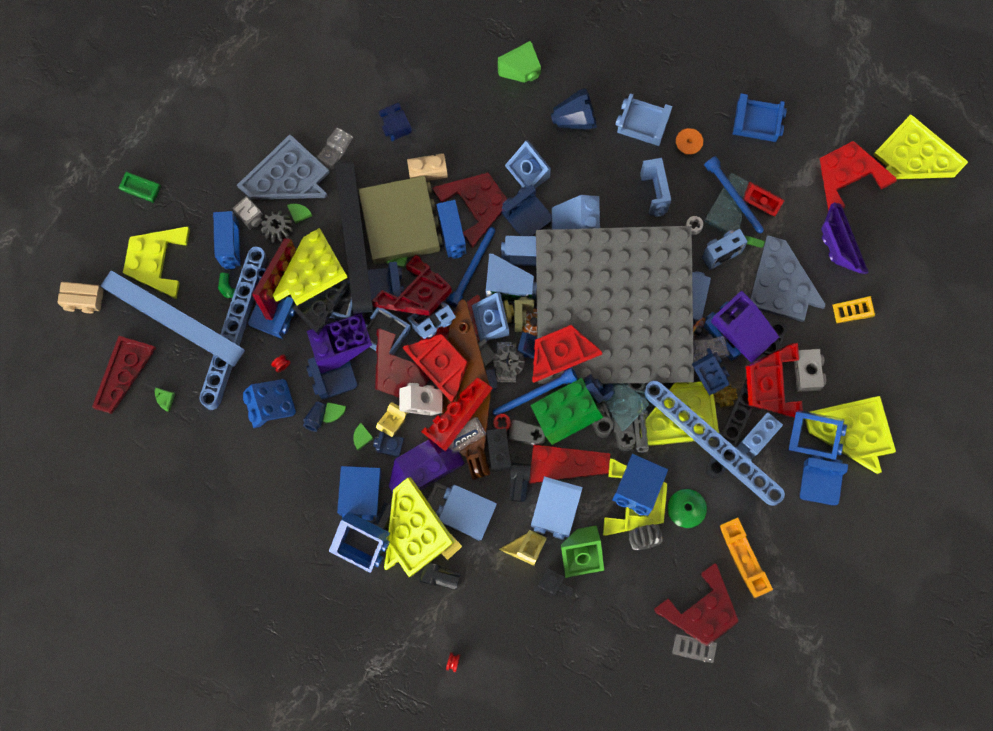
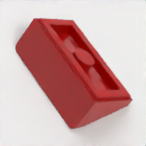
[743,181,785,217]

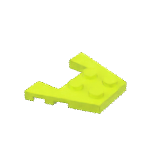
[123,227,190,299]
[603,459,667,536]

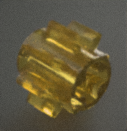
[714,383,738,407]

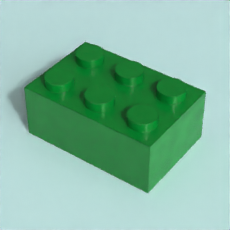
[531,378,604,445]

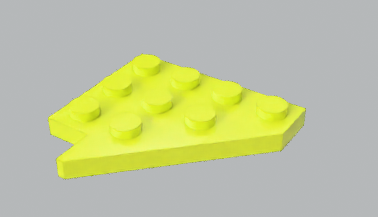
[805,396,896,474]
[384,477,455,577]

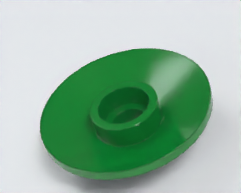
[667,489,707,528]

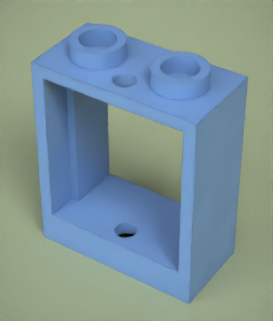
[501,236,536,266]

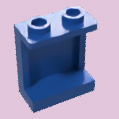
[732,93,787,142]
[612,454,668,516]
[337,466,382,520]

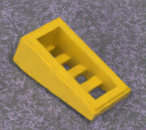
[833,296,875,323]

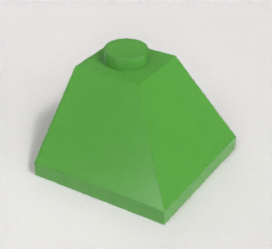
[498,41,541,83]
[561,526,604,577]

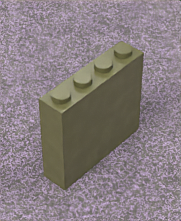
[359,176,443,265]

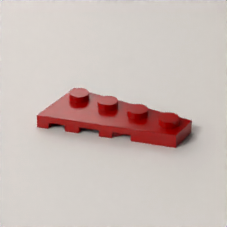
[421,377,493,451]
[529,445,611,484]

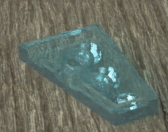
[704,173,748,233]
[602,383,649,432]

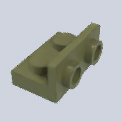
[514,297,534,332]

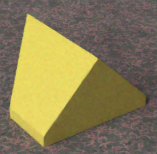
[499,530,547,566]

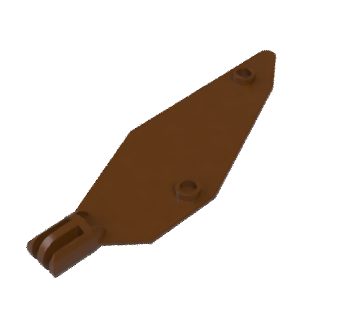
[441,300,491,480]

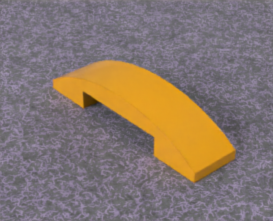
[720,518,773,598]

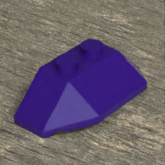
[821,202,869,274]
[389,439,465,494]

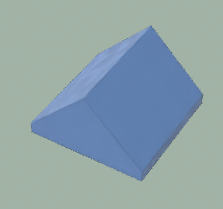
[505,140,551,188]
[472,292,509,342]

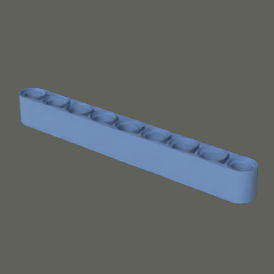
[199,247,267,410]
[100,271,245,367]
[644,381,785,506]

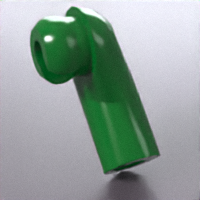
[218,273,235,298]

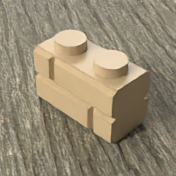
[407,154,448,181]
[58,282,104,313]

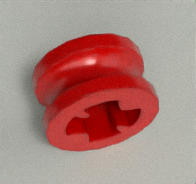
[271,354,291,373]
[493,414,511,431]
[446,652,460,672]

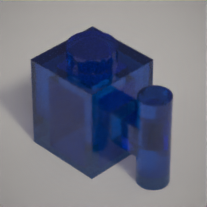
[378,102,412,141]

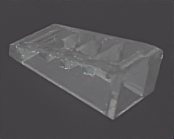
[672,634,717,663]

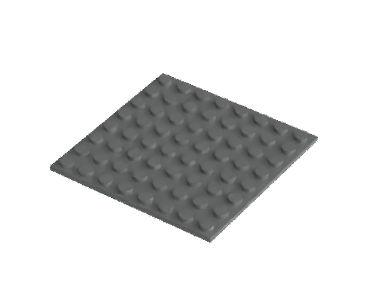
[536,226,694,384]

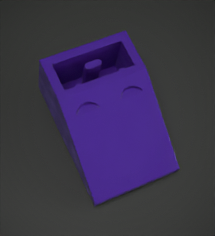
[711,290,779,363]
[307,313,372,373]

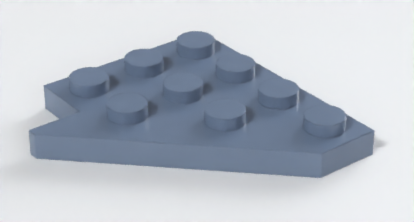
[237,135,330,200]
[750,235,825,322]

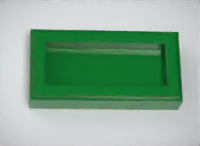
[119,172,161,203]

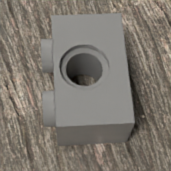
[794,349,826,392]

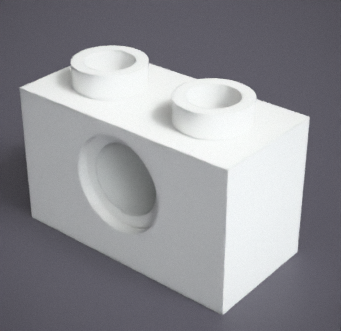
[399,383,442,416]

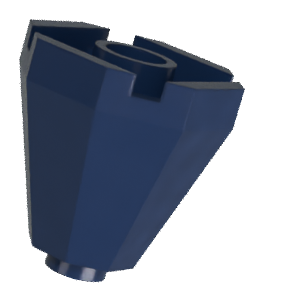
[551,88,597,129]

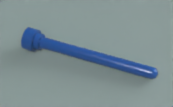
[704,156,764,233]
[446,227,495,308]
[492,367,578,416]

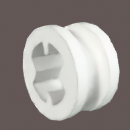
[686,216,703,235]

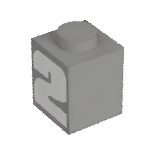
[232,196,264,230]

